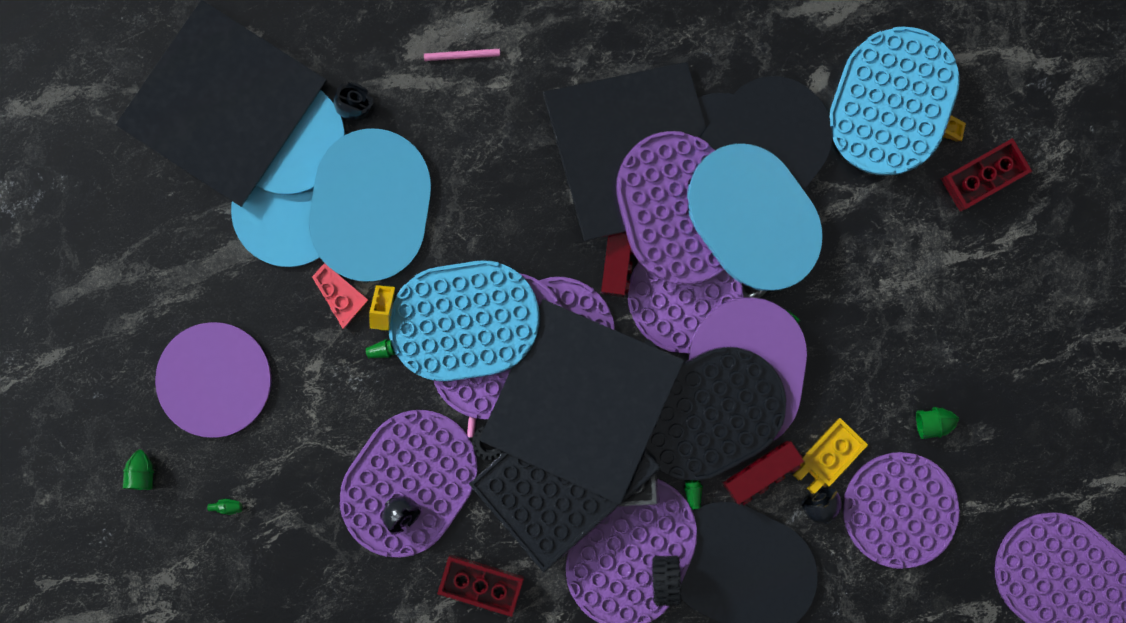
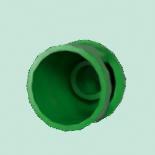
[916,407,959,439]
[123,449,155,490]

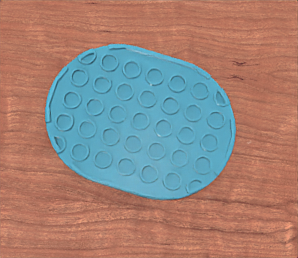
[830,27,959,175]
[256,90,345,195]
[309,128,431,282]
[687,144,822,291]
[231,186,320,267]
[388,261,540,382]

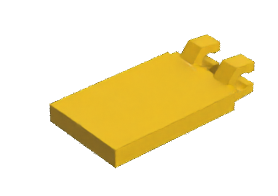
[793,418,868,494]

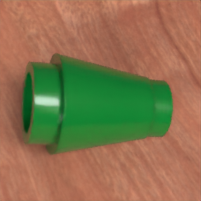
[366,339,395,359]
[684,480,703,509]

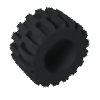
[652,555,682,606]

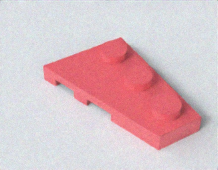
[312,263,369,329]

